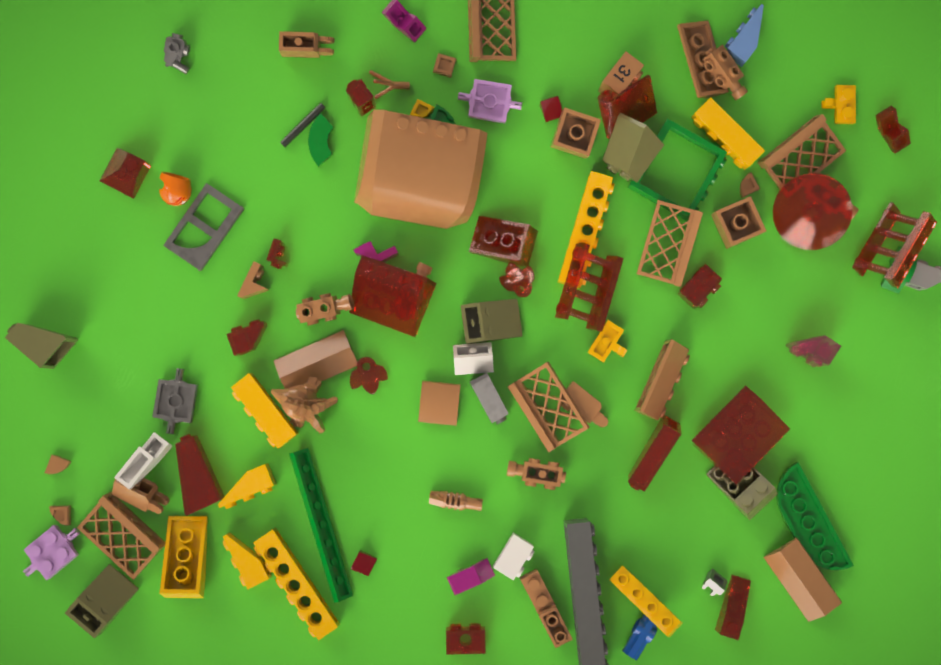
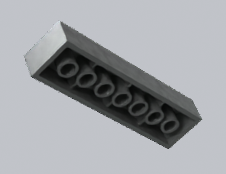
[563,518,609,665]

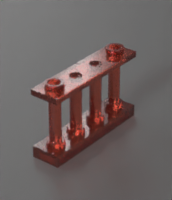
[852,202,937,289]
[555,244,624,332]

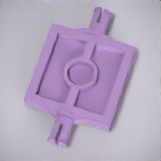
[458,79,522,124]
[23,525,80,580]

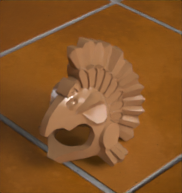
[271,376,338,434]

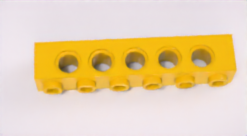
[557,171,615,289]
[253,527,340,641]

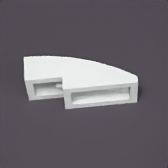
[114,432,172,490]

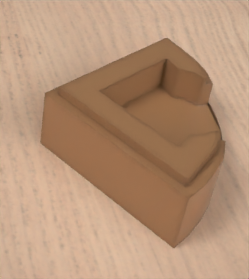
[740,173,760,198]
[45,454,71,474]
[49,505,71,525]

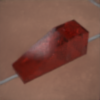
[715,574,751,640]

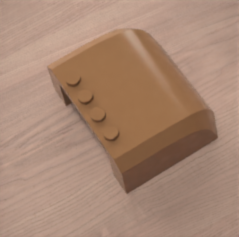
[354,110,488,229]

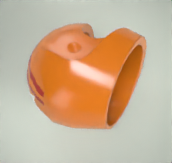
[159,172,192,206]

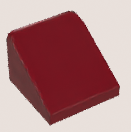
[540,96,562,122]
[351,550,377,576]

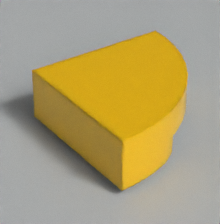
[410,99,435,118]

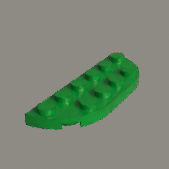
[776,462,854,570]

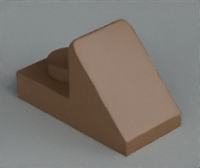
[237,261,269,299]

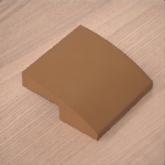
[418,381,461,426]

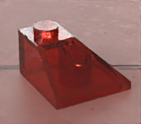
[100,148,151,199]

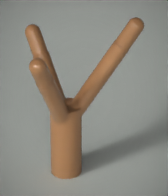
[369,70,410,99]

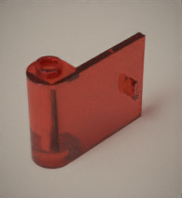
[597,75,657,139]

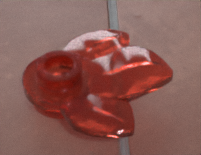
[499,262,535,297]
[350,357,388,395]

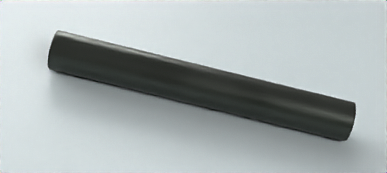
[280,103,325,147]

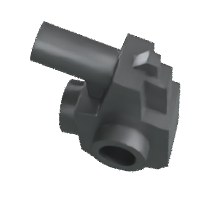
[164,33,190,74]

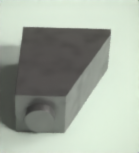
[470,373,509,424]

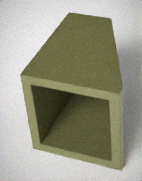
[603,113,664,182]
[5,323,78,369]

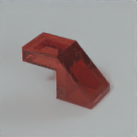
[875,106,911,153]

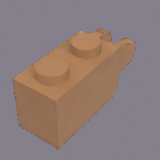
[279,31,334,58]
[561,381,609,428]
[111,478,170,514]

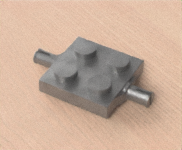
[152,368,198,434]

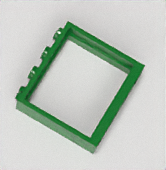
[627,118,727,221]

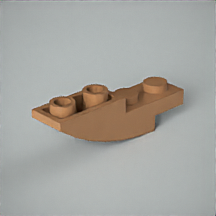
[519,568,573,648]

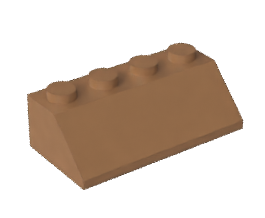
[634,339,690,420]

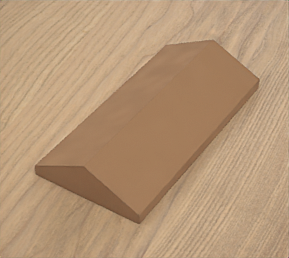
[677,20,729,99]
[274,330,359,388]
[764,537,842,622]

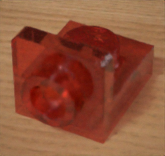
[267,238,288,269]

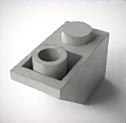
[905,260,941,291]

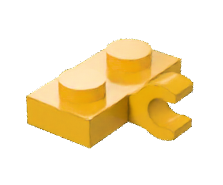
[821,85,856,124]
[587,320,628,363]

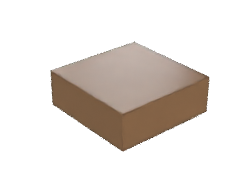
[433,53,456,78]

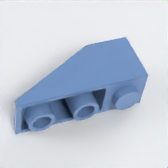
[725,4,764,67]

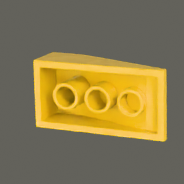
[160,516,208,598]

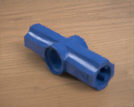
[622,614,657,660]

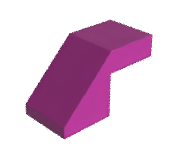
[382,0,427,42]
[353,241,399,263]
[447,558,495,595]

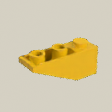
[218,463,277,509]
[223,533,272,589]

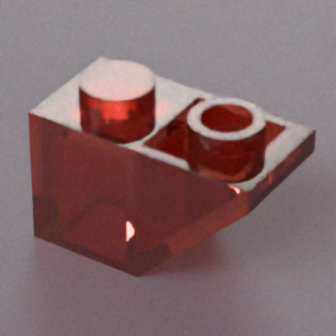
[227,319,267,356]

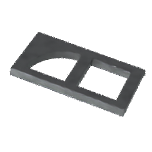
[163,183,244,271]

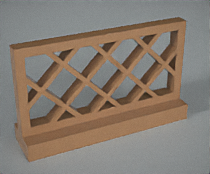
[468,0,516,62]
[758,114,846,198]
[637,200,703,287]
[508,361,590,452]
[77,492,165,580]

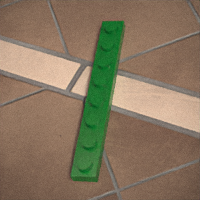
[289,448,353,603]

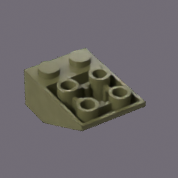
[461,299,523,344]
[706,449,778,520]
[65,564,139,638]

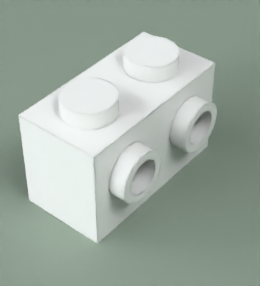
[453,342,494,375]
[493,532,535,580]

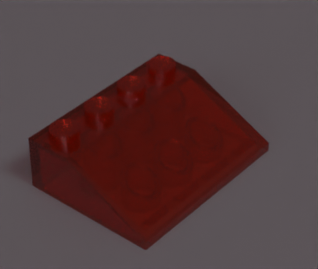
[349,255,437,337]
[692,385,790,485]

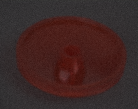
[773,173,853,250]

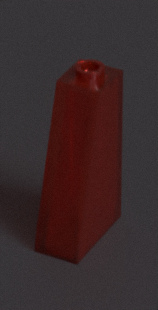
[628,415,681,492]
[175,434,225,516]

